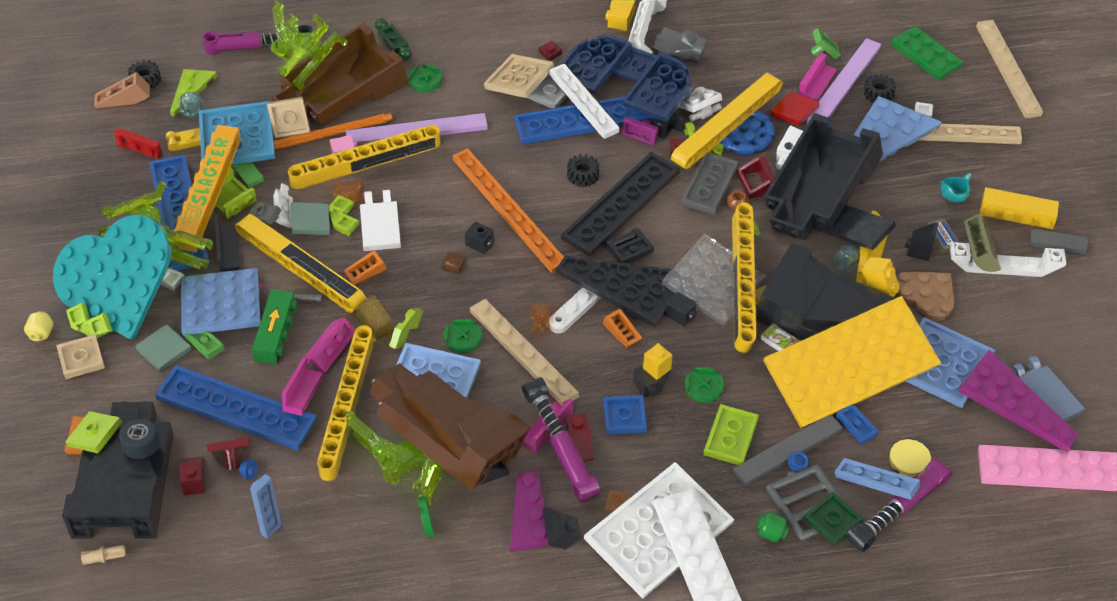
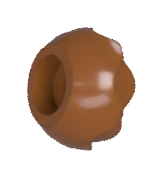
[726,190,749,211]

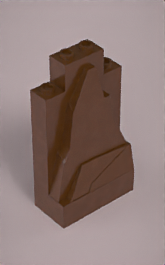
[271,22,409,126]
[369,363,531,490]

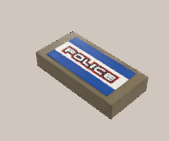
[927,219,960,253]

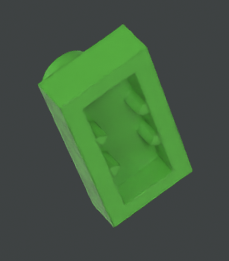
[811,28,841,59]

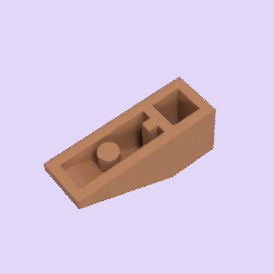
[94,72,150,108]

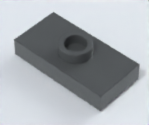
[247,202,281,224]

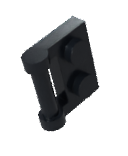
[605,228,654,263]

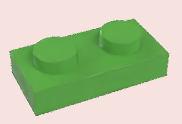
[185,331,225,360]

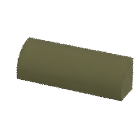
[964,213,1001,272]

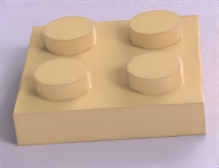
[267,97,310,138]
[56,334,105,380]

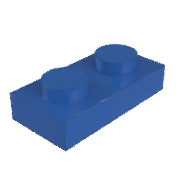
[836,404,878,445]

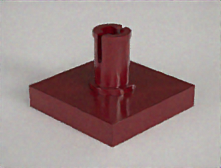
[206,437,251,470]

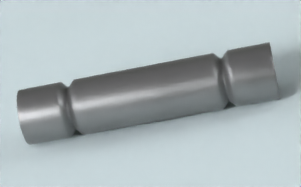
[294,294,322,302]

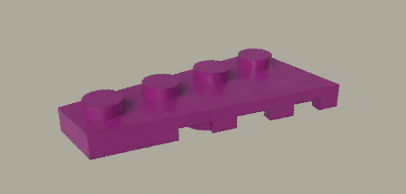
[510,471,550,552]

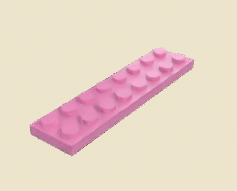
[978,445,1117,491]

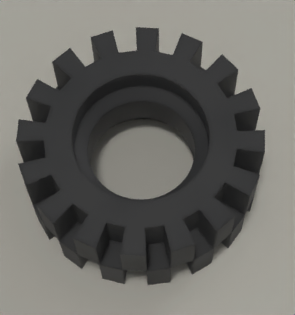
[128,60,161,89]
[864,74,896,102]
[567,154,599,187]

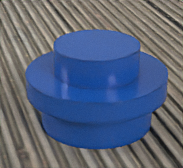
[788,451,808,472]
[240,459,259,480]

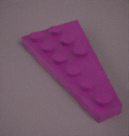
[959,350,1079,453]

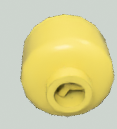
[24,312,53,341]

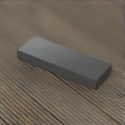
[1029,229,1088,255]

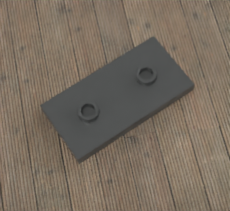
[681,153,739,215]

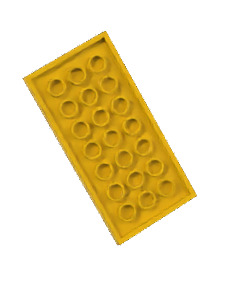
[763,296,941,429]

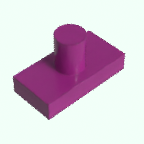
[621,117,659,146]

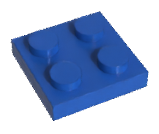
[603,395,647,435]

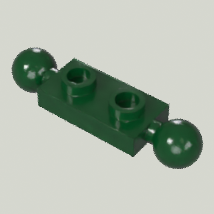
[375,18,412,61]

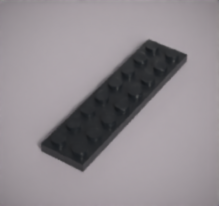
[561,152,680,257]

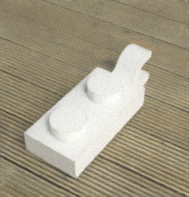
[273,183,293,229]

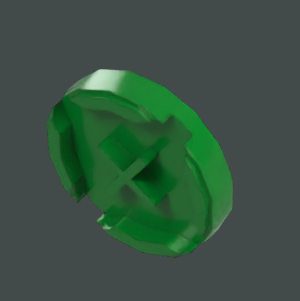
[408,64,442,92]
[443,319,482,353]
[684,367,724,403]
[418,495,435,539]

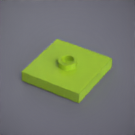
[65,411,122,453]

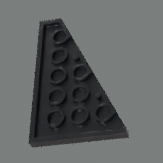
[555,255,689,327]

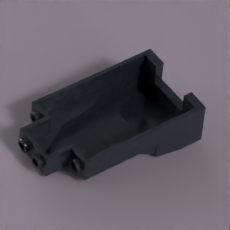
[764,113,883,240]
[756,242,895,340]
[62,401,173,539]

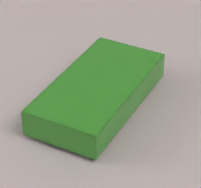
[231,162,264,189]

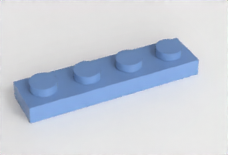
[835,458,920,500]
[250,474,282,539]

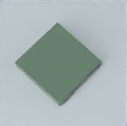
[291,202,330,235]
[135,324,192,372]

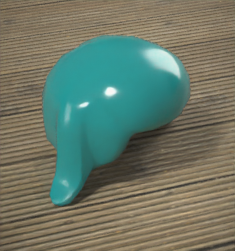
[940,173,972,203]

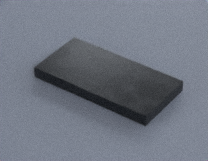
[815,205,896,251]

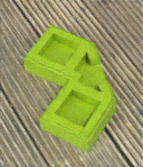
[328,195,359,236]
[66,303,113,339]
[389,308,424,349]

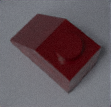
[566,413,594,462]
[180,456,205,495]

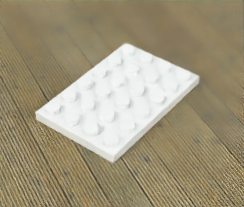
[584,462,734,599]

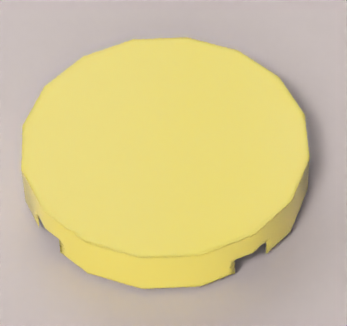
[889,439,931,477]

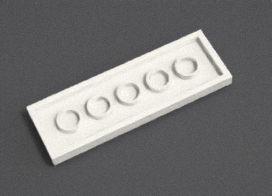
[653,489,742,601]

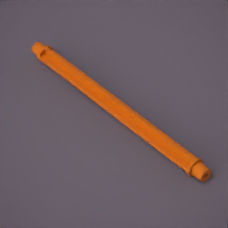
[274,113,392,150]

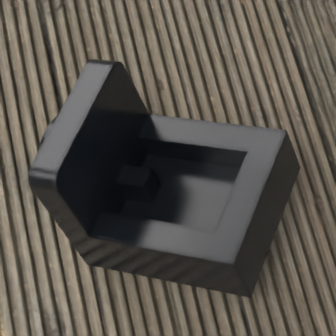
[657,113,685,139]

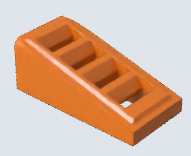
[343,250,387,285]
[602,309,642,349]

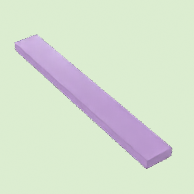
[806,38,881,123]
[345,113,488,146]

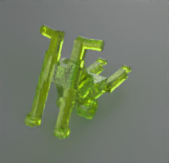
[271,1,347,90]
[98,181,213,270]
[345,411,443,506]

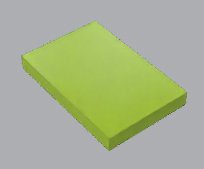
[703,404,759,465]

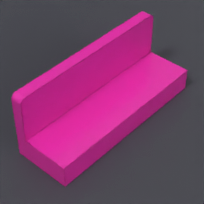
[798,52,837,101]
[305,318,356,373]
[282,357,323,416]
[522,399,573,453]

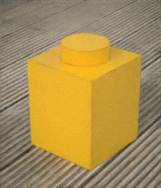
[643,343,672,380]

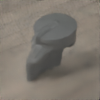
[652,27,707,63]

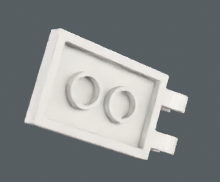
[360,190,401,251]

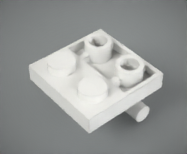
[679,87,722,122]

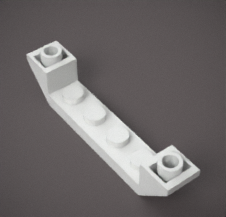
[628,0,667,54]
[950,242,1066,277]

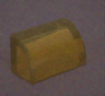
[355,295,393,342]

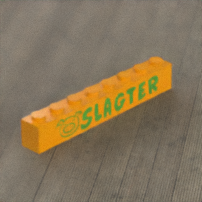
[171,125,241,252]

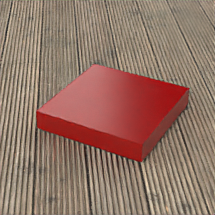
[771,92,820,126]

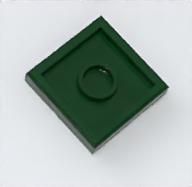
[803,492,864,546]

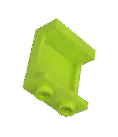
[214,167,257,220]

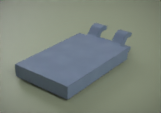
[1013,355,1085,422]

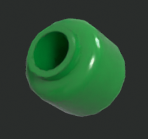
[756,511,789,543]

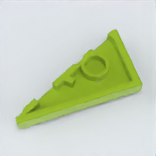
[170,69,217,116]

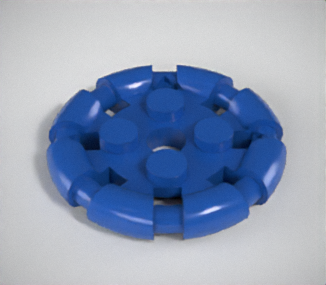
[719,110,776,155]

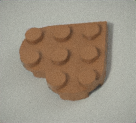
[896,272,954,321]

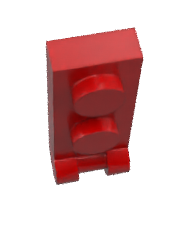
[114,128,163,159]

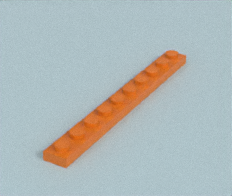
[453,148,564,274]

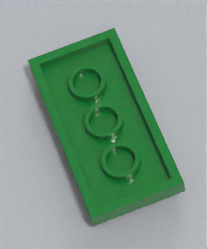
[890,26,964,81]

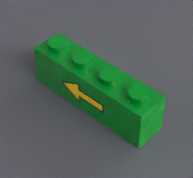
[252,289,298,364]

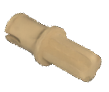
[81,545,126,565]

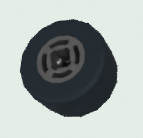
[119,419,160,459]

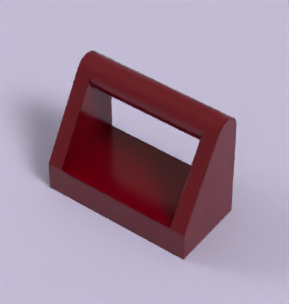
[736,156,775,199]

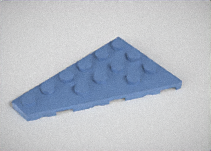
[854,96,941,162]

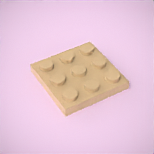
[484,54,555,98]

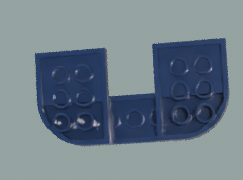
[560,35,692,122]

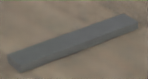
[733,415,843,487]

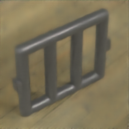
[766,464,844,541]

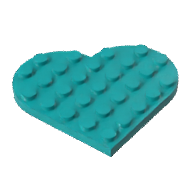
[53,215,171,340]

